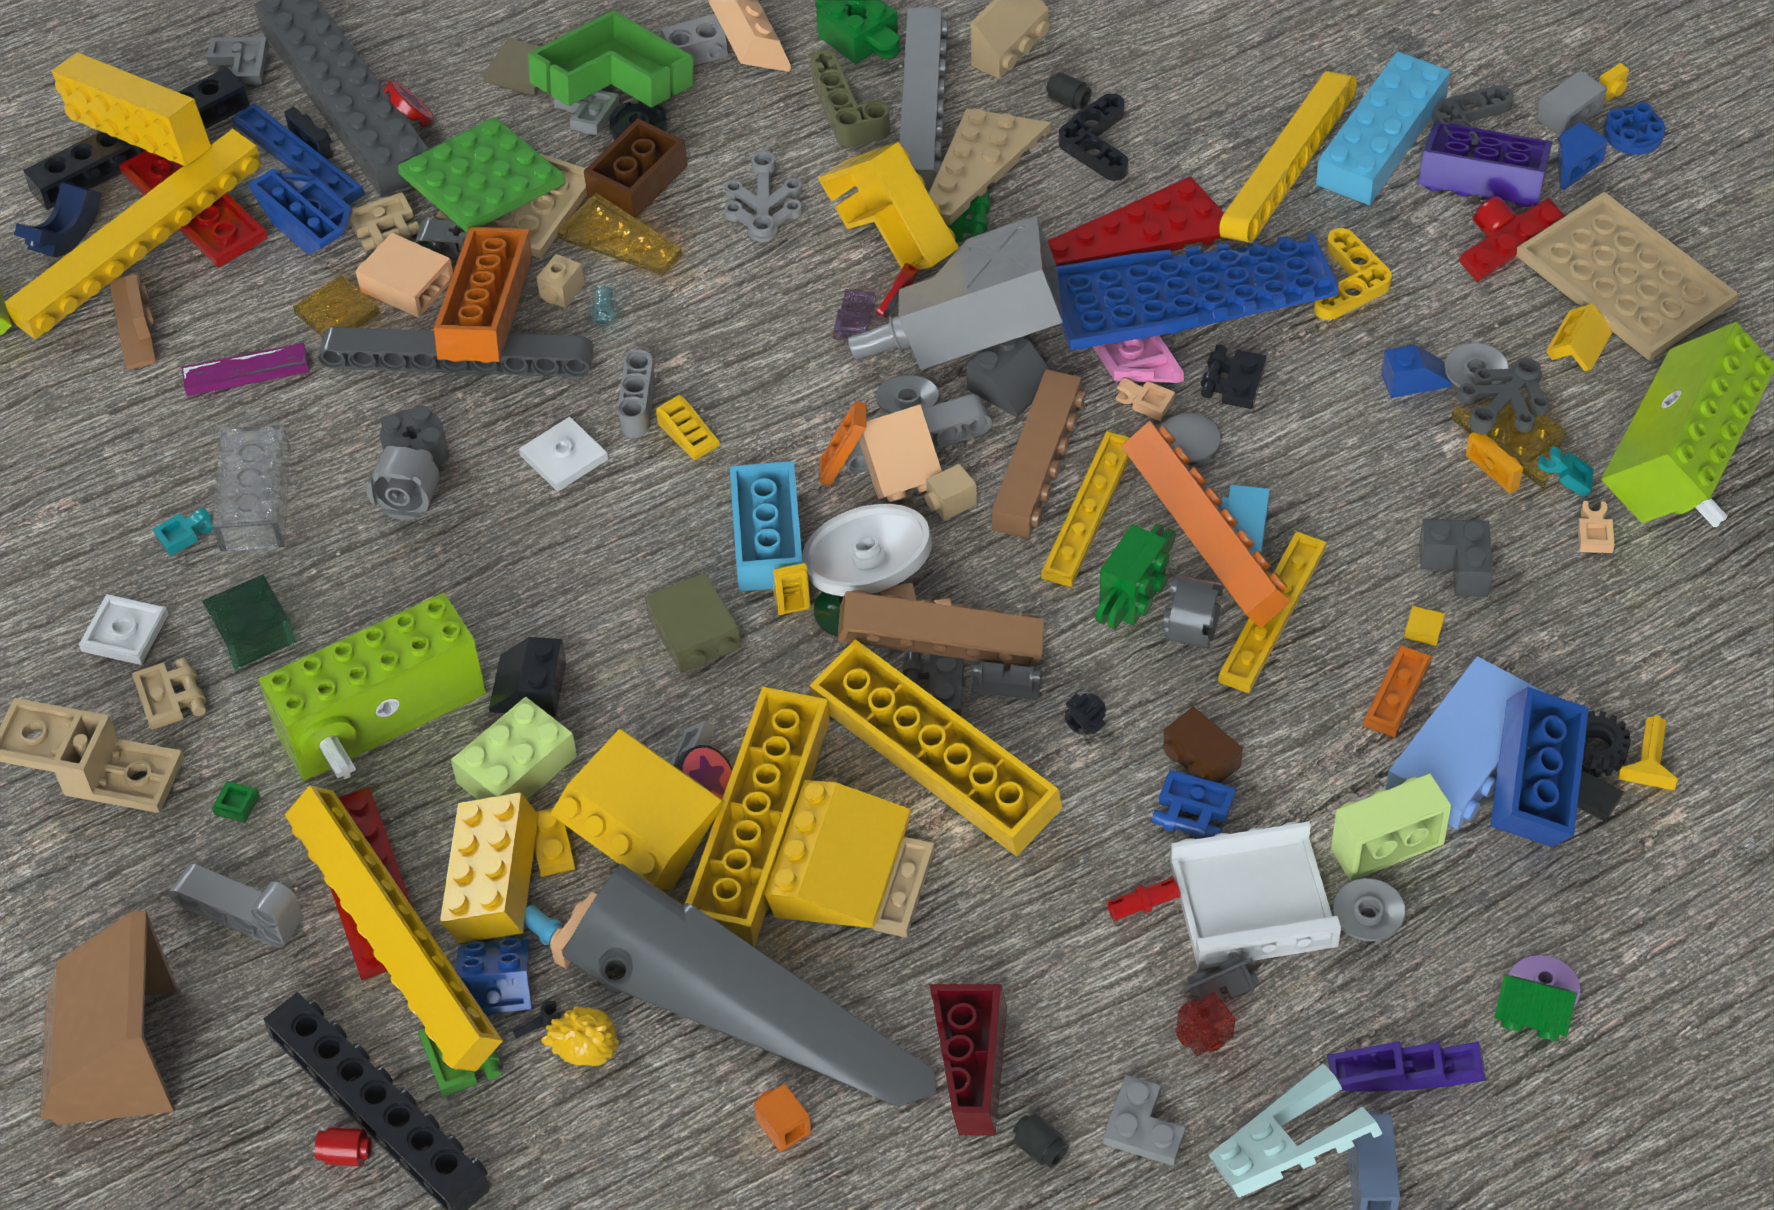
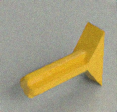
[1618,715,1678,790]

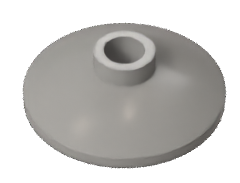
[1445,343,1509,388]
[876,375,939,414]
[1333,878,1405,941]

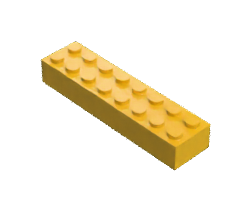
[809,639,1063,857]
[685,686,830,947]

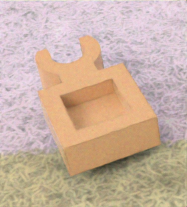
[1578,501,1614,553]

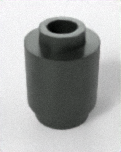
[1046,72,1092,109]
[1013,1113,1069,1168]

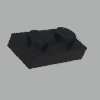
[284,106,333,160]

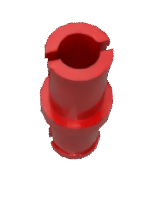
[1106,876,1181,922]

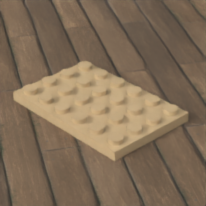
[1516,192,1739,361]

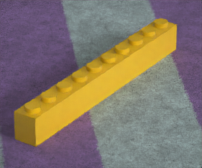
[4,128,262,340]
[285,785,503,1072]

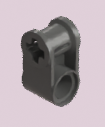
[415,218,467,260]

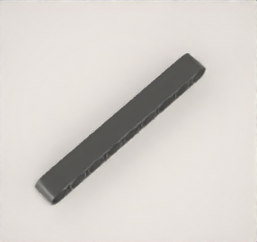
[318,327,594,377]

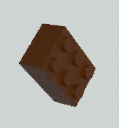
[584,118,688,219]

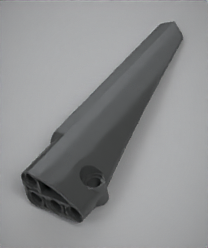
[563,864,936,1107]

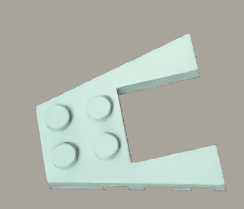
[1209,1063,1383,1198]

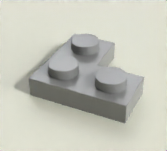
[207,37,269,85]
[554,90,619,135]
[1103,1075,1186,1166]

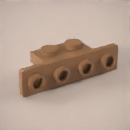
[110,274,156,370]

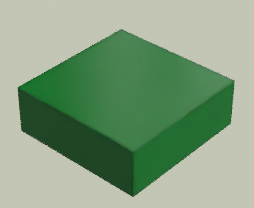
[212,781,260,823]

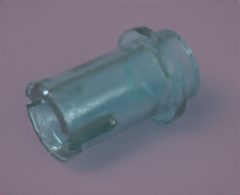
[590,286,614,324]

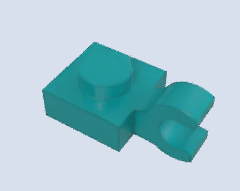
[1538,446,1594,497]
[152,508,215,557]

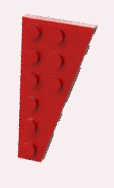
[1047,176,1233,266]

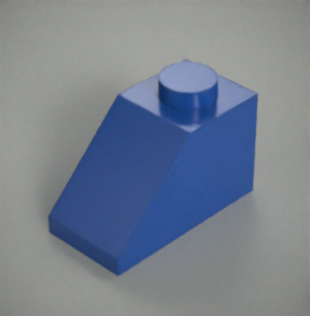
[1557,121,1608,190]
[1381,345,1452,398]

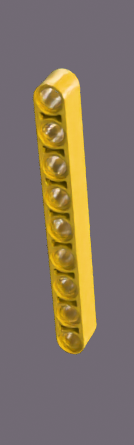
[1220,71,1357,243]

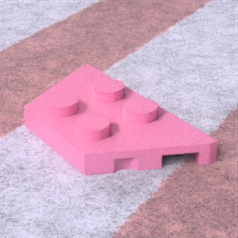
[1093,335,1184,383]

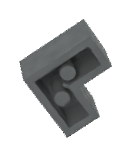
[1419,519,1493,597]

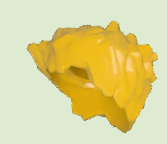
[541,1006,619,1066]

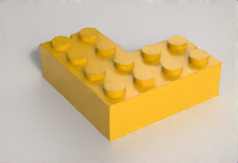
[818,142,959,270]

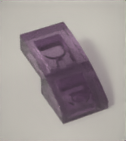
[832,289,876,341]

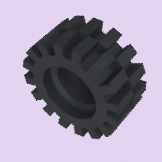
[1582,711,1631,777]

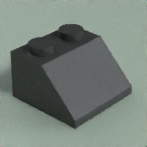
[967,337,1050,418]

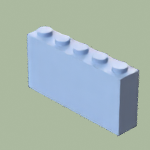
[1386,656,1546,830]

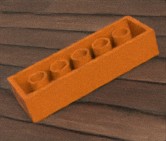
[434,227,532,363]

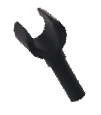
[512,1001,562,1039]

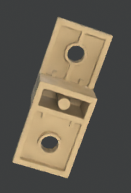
[0,698,184,813]

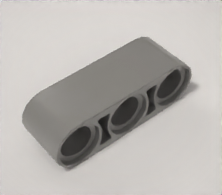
[618,349,655,438]

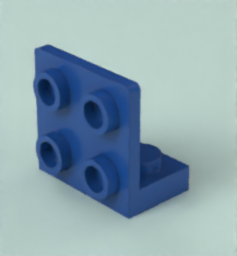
[455,937,532,1014]

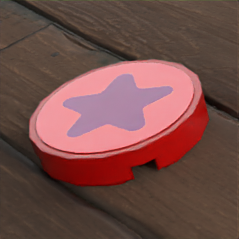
[383,80,434,127]

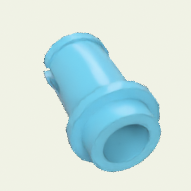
[524,905,563,945]

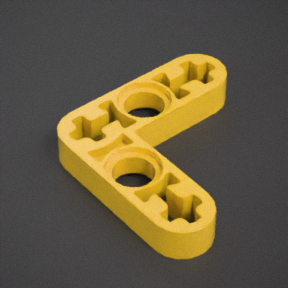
[1314,228,1392,320]

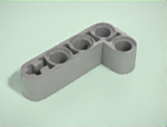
[168,864,303,948]

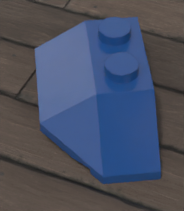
[248,169,353,254]

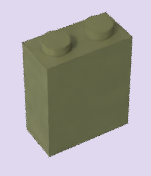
[645,572,741,673]

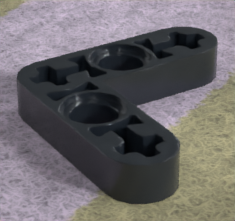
[1058,93,1128,181]

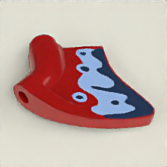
[876,263,918,319]

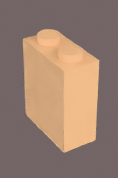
[356,233,453,318]
[859,404,942,503]

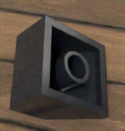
[489,637,566,717]

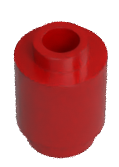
[314,1127,373,1167]

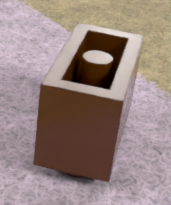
[1163,706,1243,783]

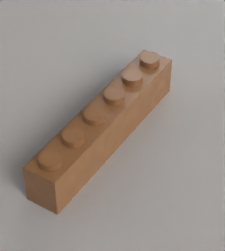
[992,369,1086,539]
[837,590,1044,667]

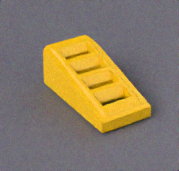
[656,395,720,461]
[773,563,811,615]

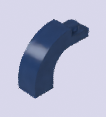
[14,182,102,257]

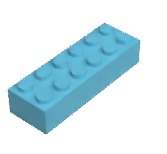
[1316,51,1450,206]

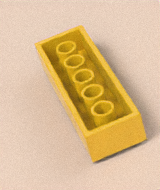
[51,52,211,166]

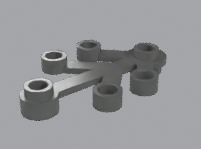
[1457,358,1550,435]

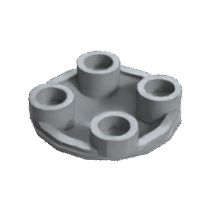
[1159,413,1220,465]

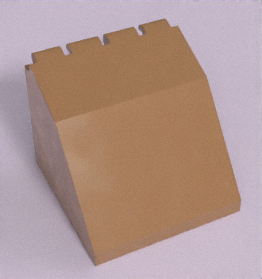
[40,910,177,1125]

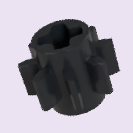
[1065,693,1106,735]

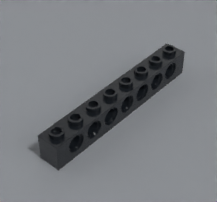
[23,67,250,210]
[263,992,489,1210]

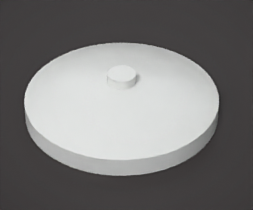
[802,504,932,596]

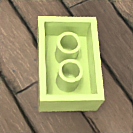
[451,697,577,800]
[1331,774,1451,881]

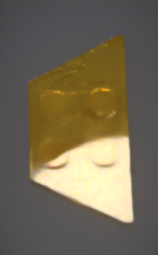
[1451,400,1566,488]

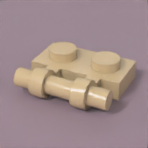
[349,192,420,252]
[132,658,206,730]

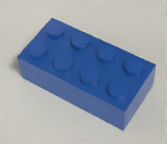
[1490,687,1589,847]

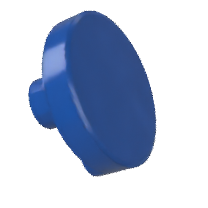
[1604,102,1665,155]

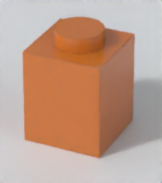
[754,1083,811,1153]

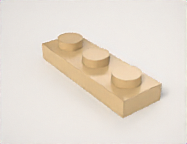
[872,837,935,938]

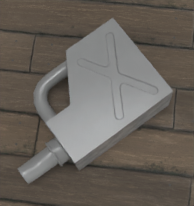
[848,215,1063,370]

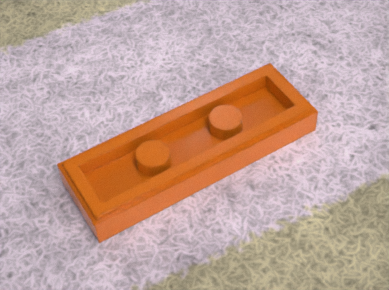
[819,401,866,486]
[1363,645,1432,738]

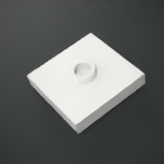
[519,417,608,492]
[79,594,169,665]

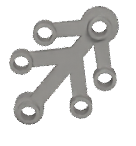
[724,151,802,242]

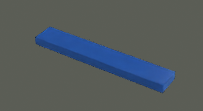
[232,103,365,205]

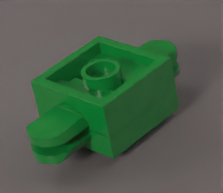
[815,0,900,65]
[1095,523,1176,630]

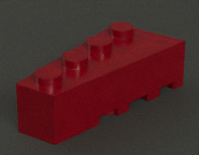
[929,984,1007,1136]

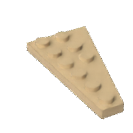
[929,108,1051,225]

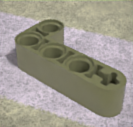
[811,50,890,147]

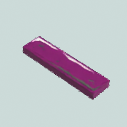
[181,343,310,396]

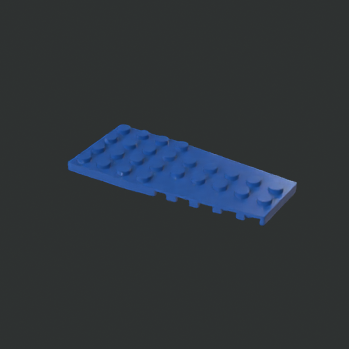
[1057,233,1338,350]

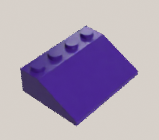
[1418,121,1553,207]

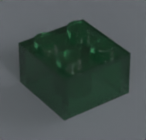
[202,574,296,670]

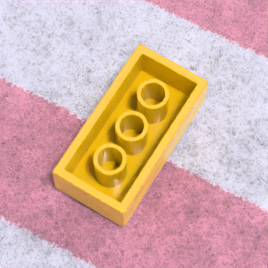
[440,792,539,943]

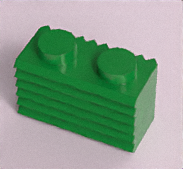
[1494,974,1578,1041]

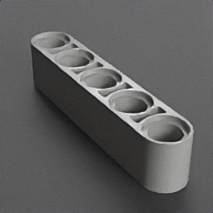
[845,394,993,474]

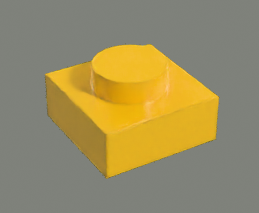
[1599,63,1629,104]

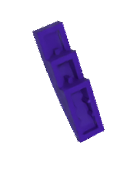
[1327,1041,1486,1092]

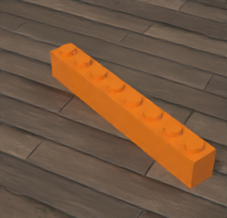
[1121,421,1292,628]

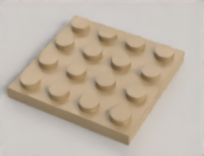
[435,153,587,259]

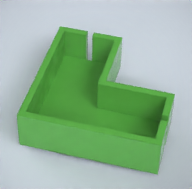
[528,10,693,108]

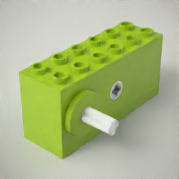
[1601,322,1774,527]
[258,592,486,782]

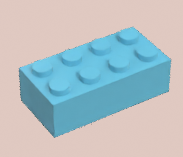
[730,461,803,592]

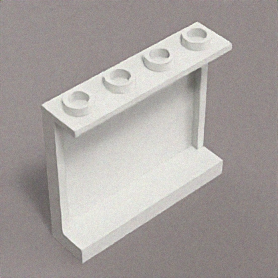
[1170,821,1341,970]

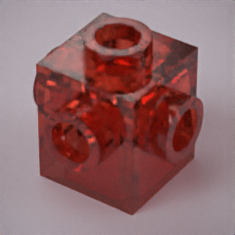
[1175,991,1235,1057]

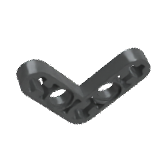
[1432,85,1514,158]

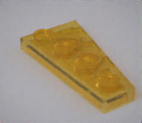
[557,193,683,275]

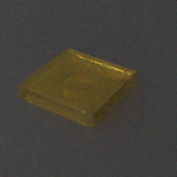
[293,275,380,337]

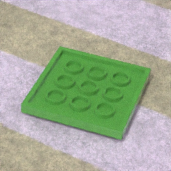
[398,117,565,233]

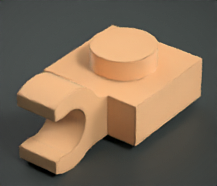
[1116,378,1175,422]

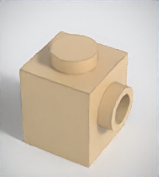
[536,254,585,308]
[925,463,977,521]

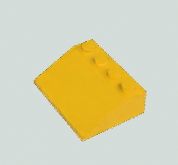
[551,729,725,891]
[764,780,911,928]

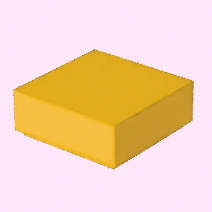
[1404,606,1445,646]

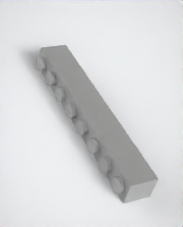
[900,8,948,191]

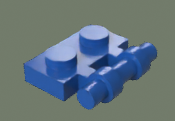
[1151,770,1236,839]

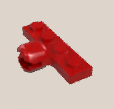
[1458,196,1565,283]

